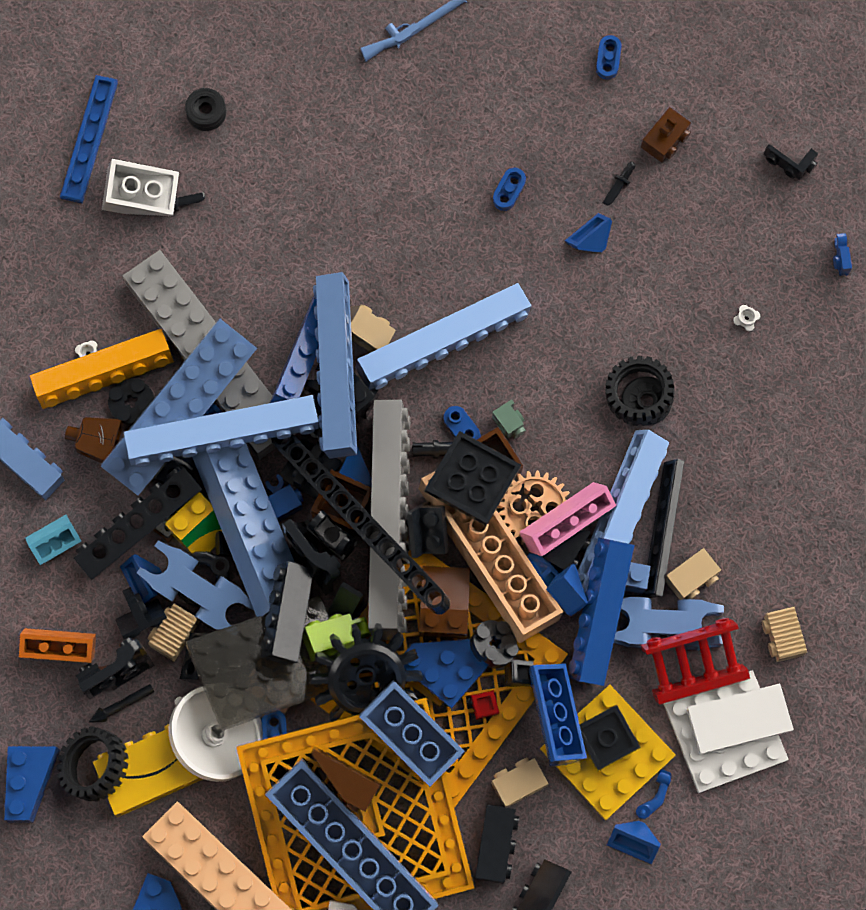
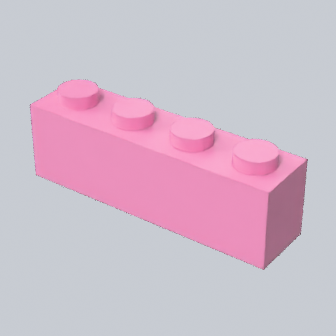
[519,482,616,556]

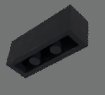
[475,805,519,884]

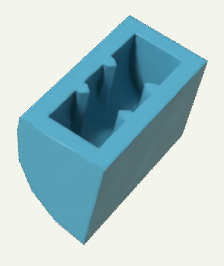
[25,515,81,565]

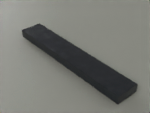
[642,459,684,598]

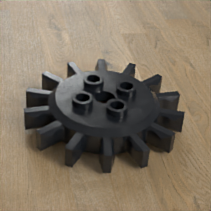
[310,623,423,722]

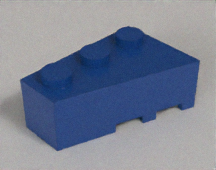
[4,746,60,823]

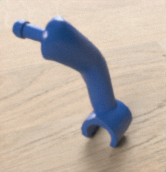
[636,770,672,819]

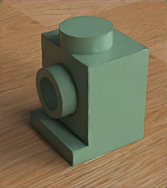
[492,399,526,440]

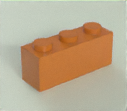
[19,628,96,663]

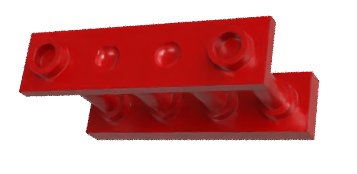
[641,618,751,705]

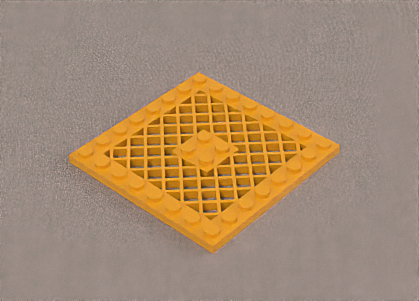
[301,551,568,808]
[236,697,474,910]

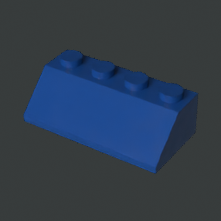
[529,664,587,766]

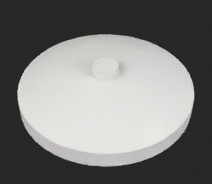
[169,685,263,782]

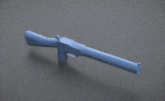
[360,0,467,62]

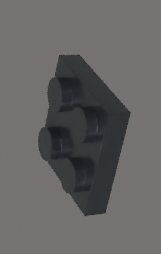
[580,705,640,771]

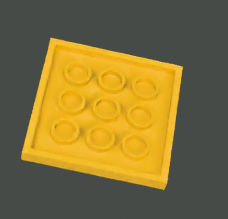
[540,685,676,821]

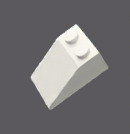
[102,159,179,216]

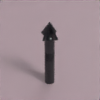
[89,684,154,723]

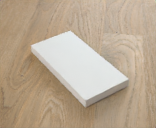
[687,684,794,755]

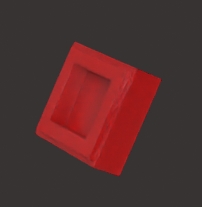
[470,690,500,720]

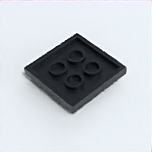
[424,431,521,526]

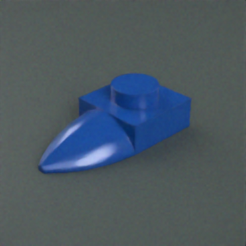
[527,553,559,587]

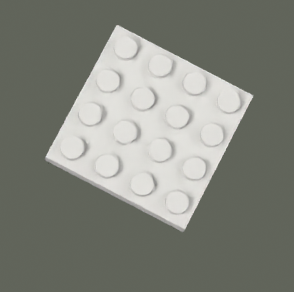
[663,670,789,793]

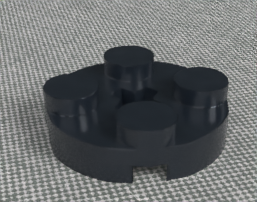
[108,379,155,425]
[470,620,518,668]

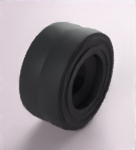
[185,88,226,131]

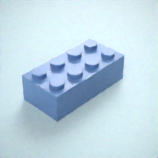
[359,681,465,786]

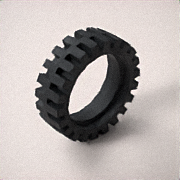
[605,356,674,426]
[56,727,128,802]

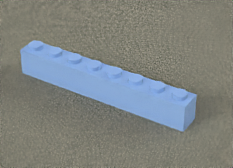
[355,283,531,390]
[124,395,318,467]
[578,430,669,592]

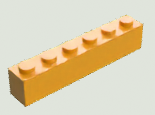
[30,328,174,409]

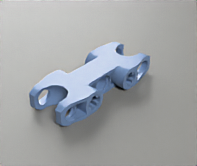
[137,540,253,637]
[614,597,724,650]

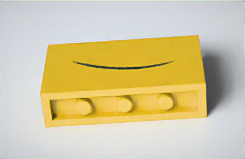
[93,724,203,818]

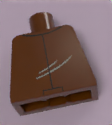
[65,417,123,463]

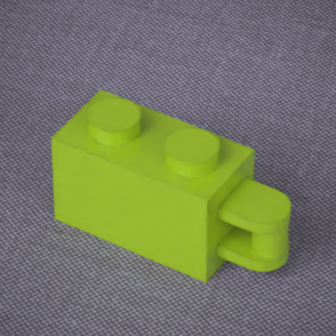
[302,614,371,662]

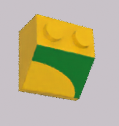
[165,492,222,554]

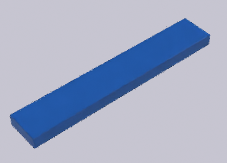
[60,75,118,204]

